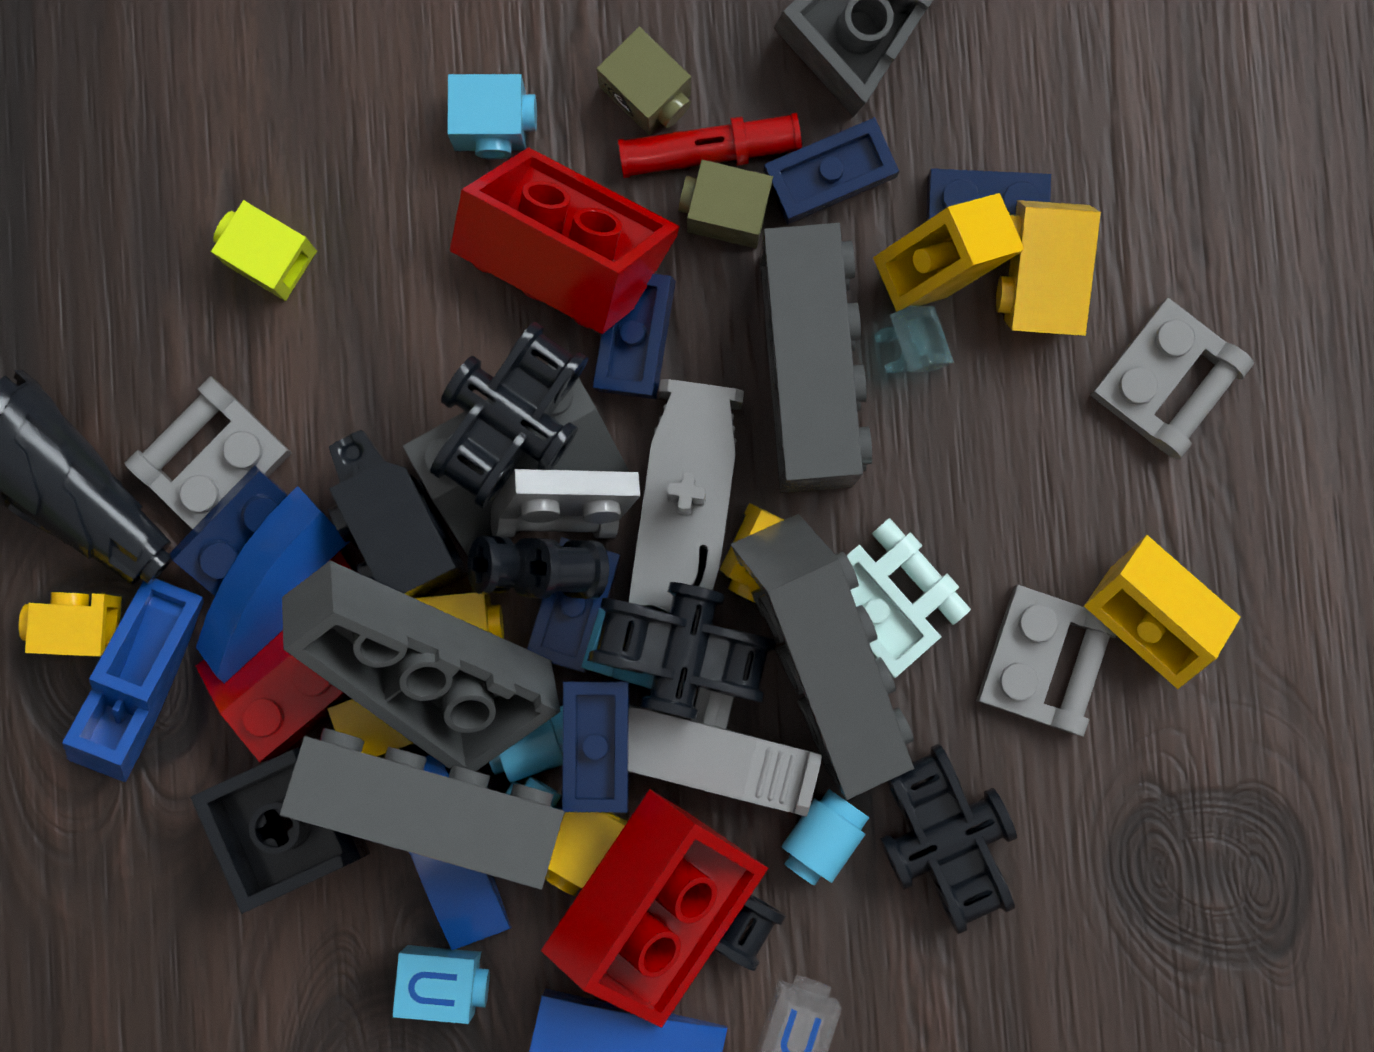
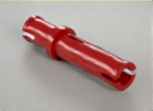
[618,113,802,178]

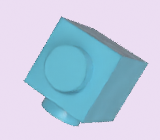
[448,74,537,159]

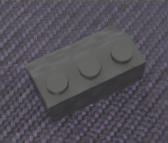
[403,364,629,556]

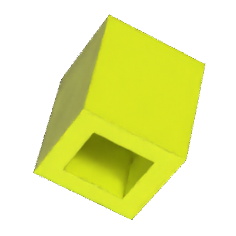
[211,200,317,301]

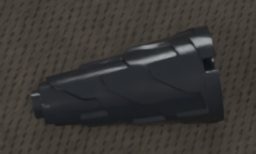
[0,370,172,585]

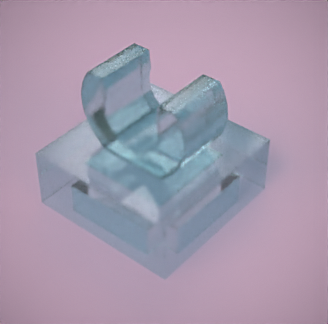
[874,306,954,373]

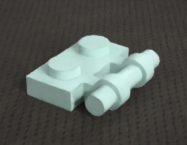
[847,518,971,678]

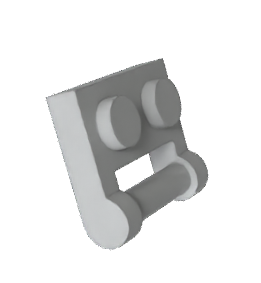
[1090,298,1254,460]
[124,376,292,529]
[491,469,640,539]
[976,585,1117,737]

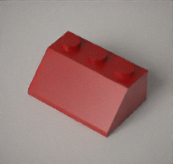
[450,147,680,334]
[196,550,359,762]
[540,789,769,1028]

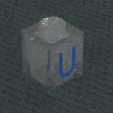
[755,975,842,1052]

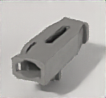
[629,379,744,614]
[629,687,822,817]

